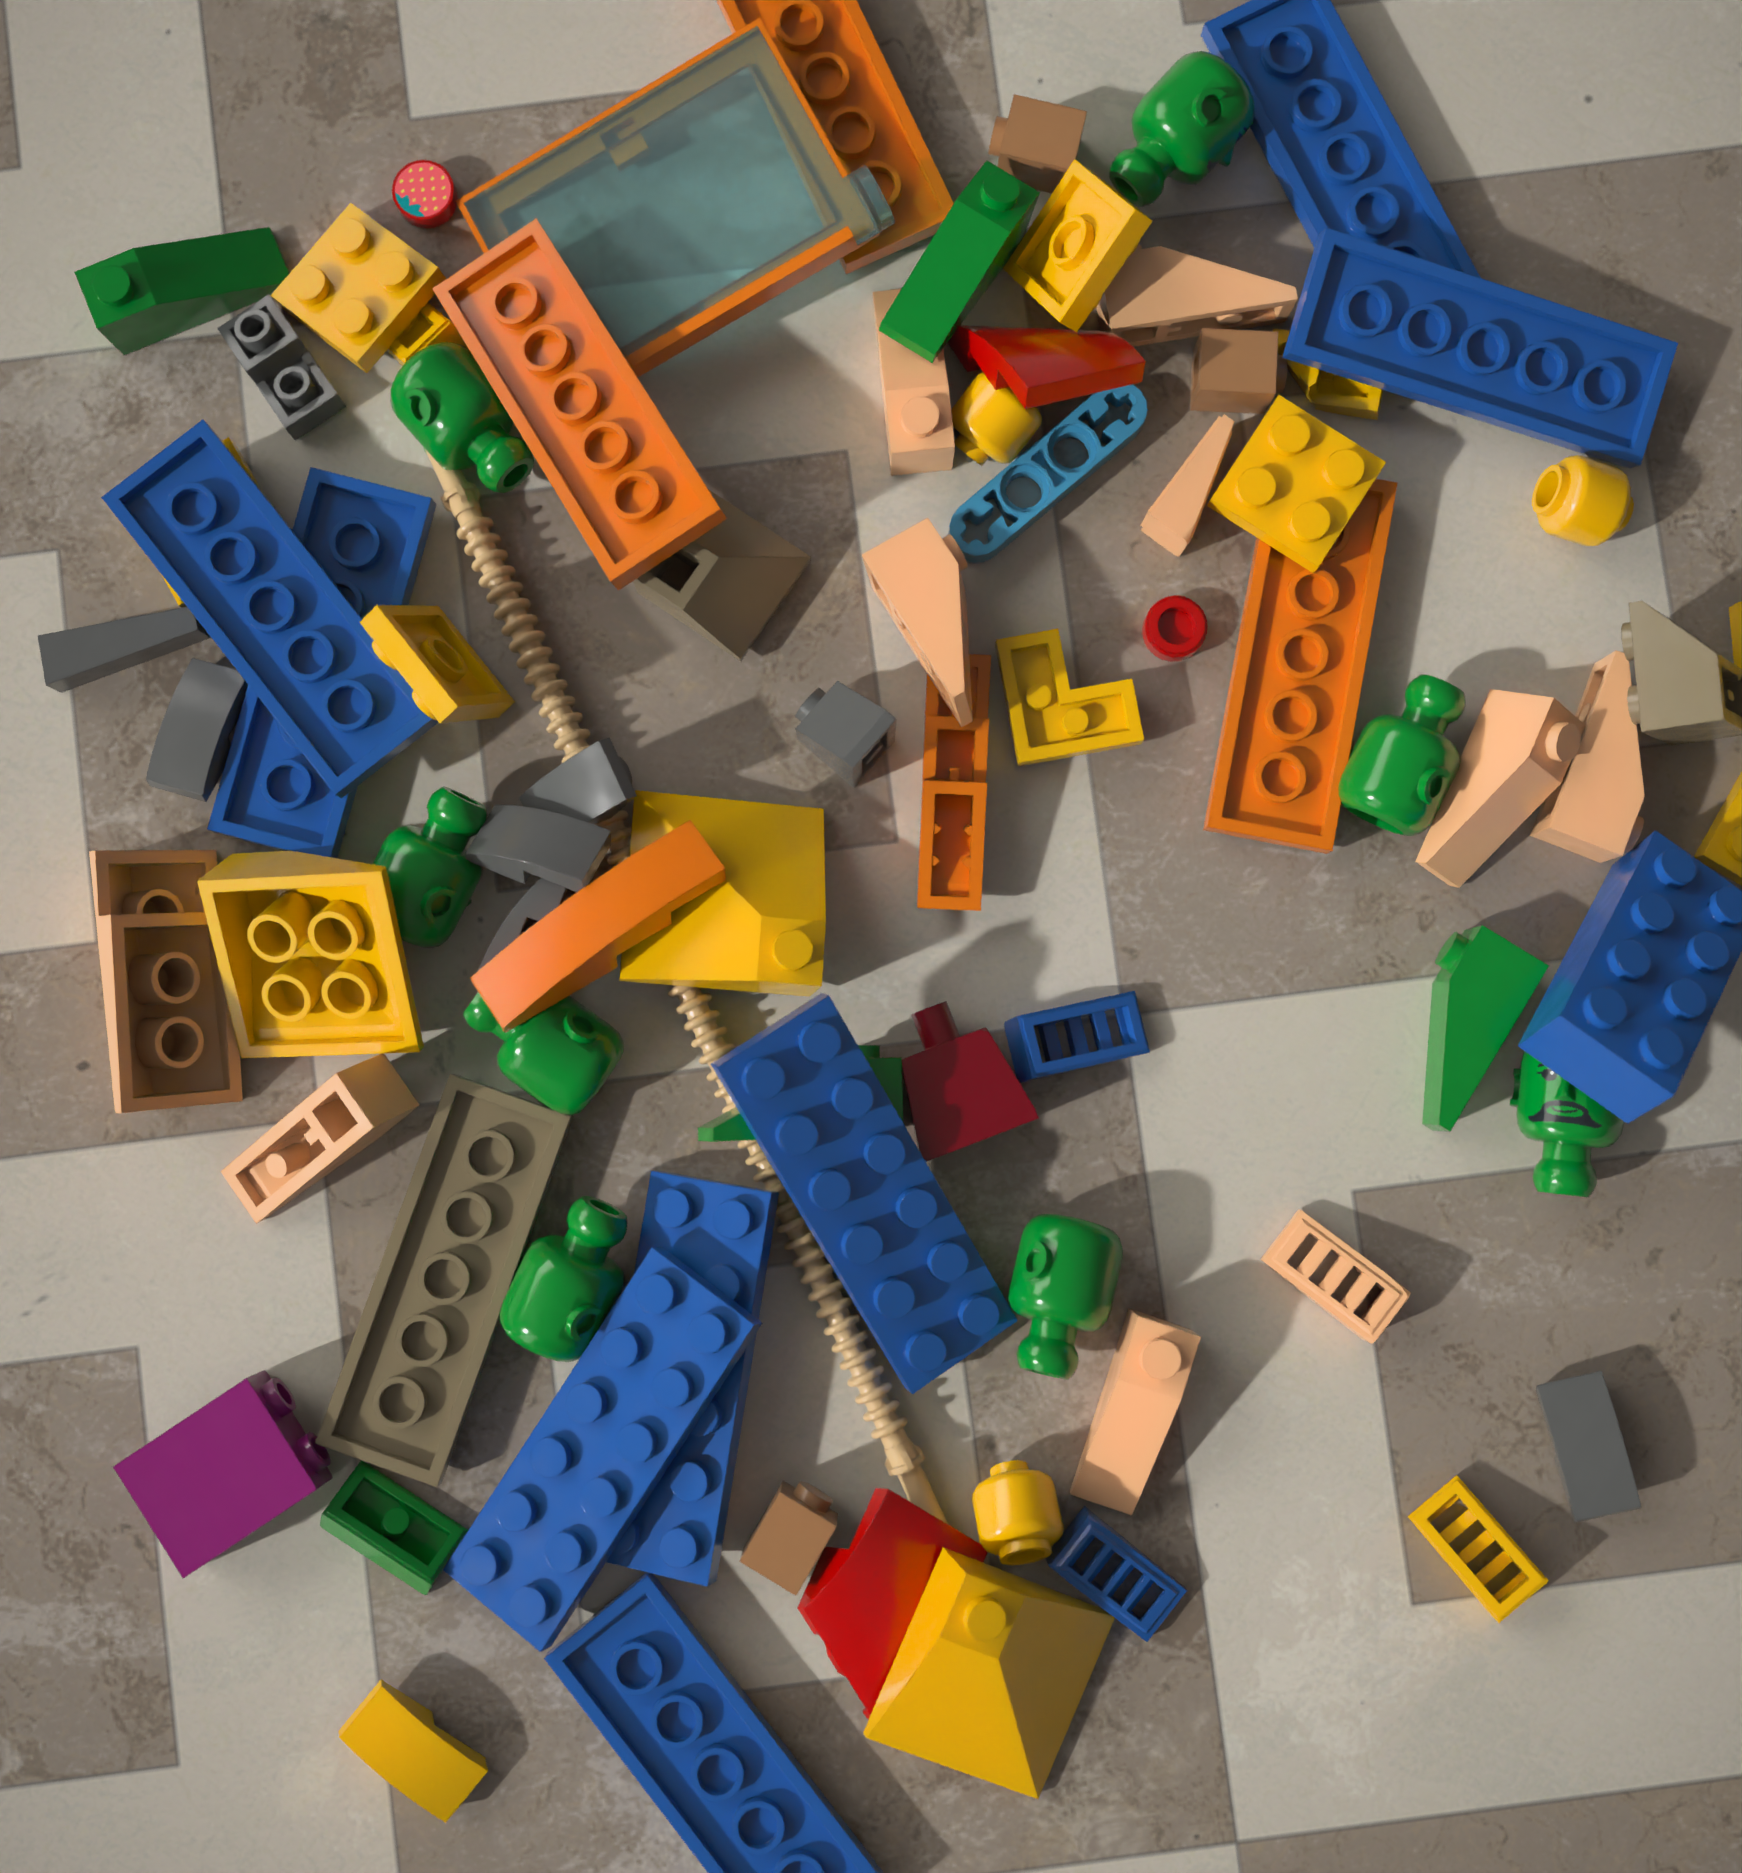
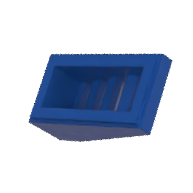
[1004,991,1150,1083]
[1045,1505,1187,1642]

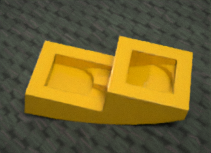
[339,1679,488,1823]

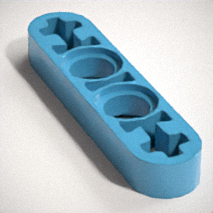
[948,384,1148,564]

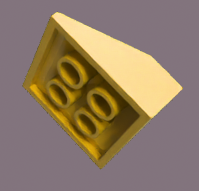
[619,790,826,997]
[197,850,424,1058]
[863,1547,1115,1799]

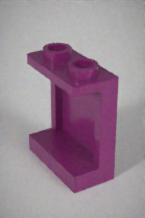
[113,1370,333,1578]

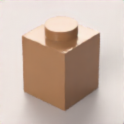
[988,94,1087,194]
[1190,328,1287,414]
[739,1481,838,1596]

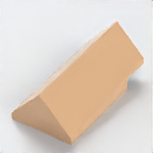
[89,850,243,1113]

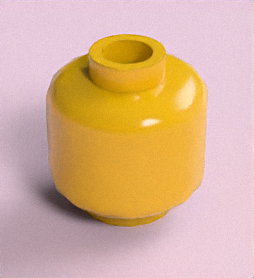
[951,372,1042,466]
[1532,455,1634,546]
[972,1460,1063,1565]

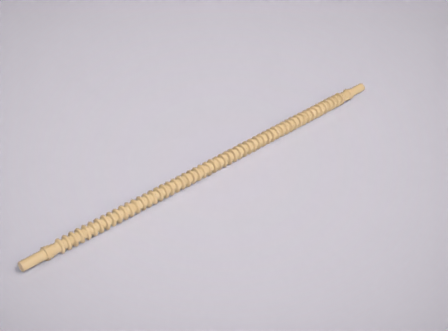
[425,449,947,1523]

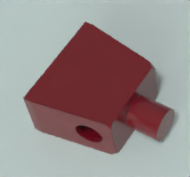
[902,1001,1039,1162]

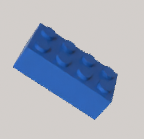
[1518,830,1742,1124]

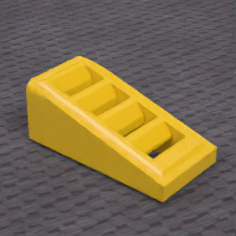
[1407,1475,1549,1623]

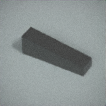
[37,607,210,693]

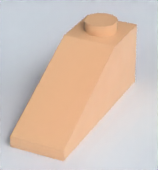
[1096,244,1298,347]
[872,289,955,476]
[862,518,973,727]
[1530,650,1645,863]
[1415,689,1586,888]
[221,1054,420,1224]
[1070,1308,1201,1515]

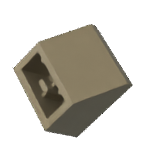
[1621,601,1742,745]

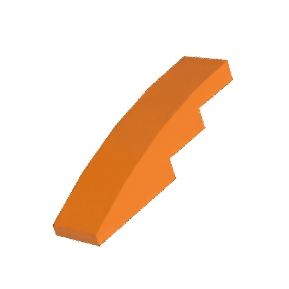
[917,654,991,911]
[470,820,726,1033]

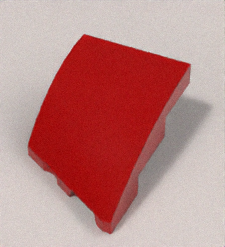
[948,325,1146,409]
[797,1488,988,1720]

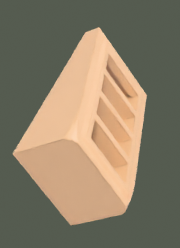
[1140,414,1235,557]
[1260,1209,1411,1344]

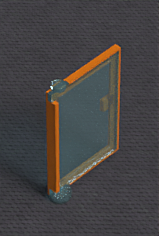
[456,17,896,377]

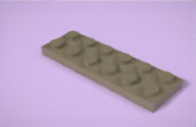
[315,1074,574,1487]

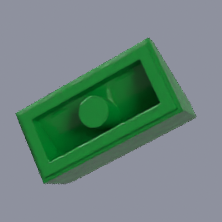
[320,1460,468,1595]

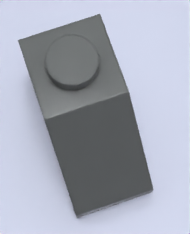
[795,681,896,788]

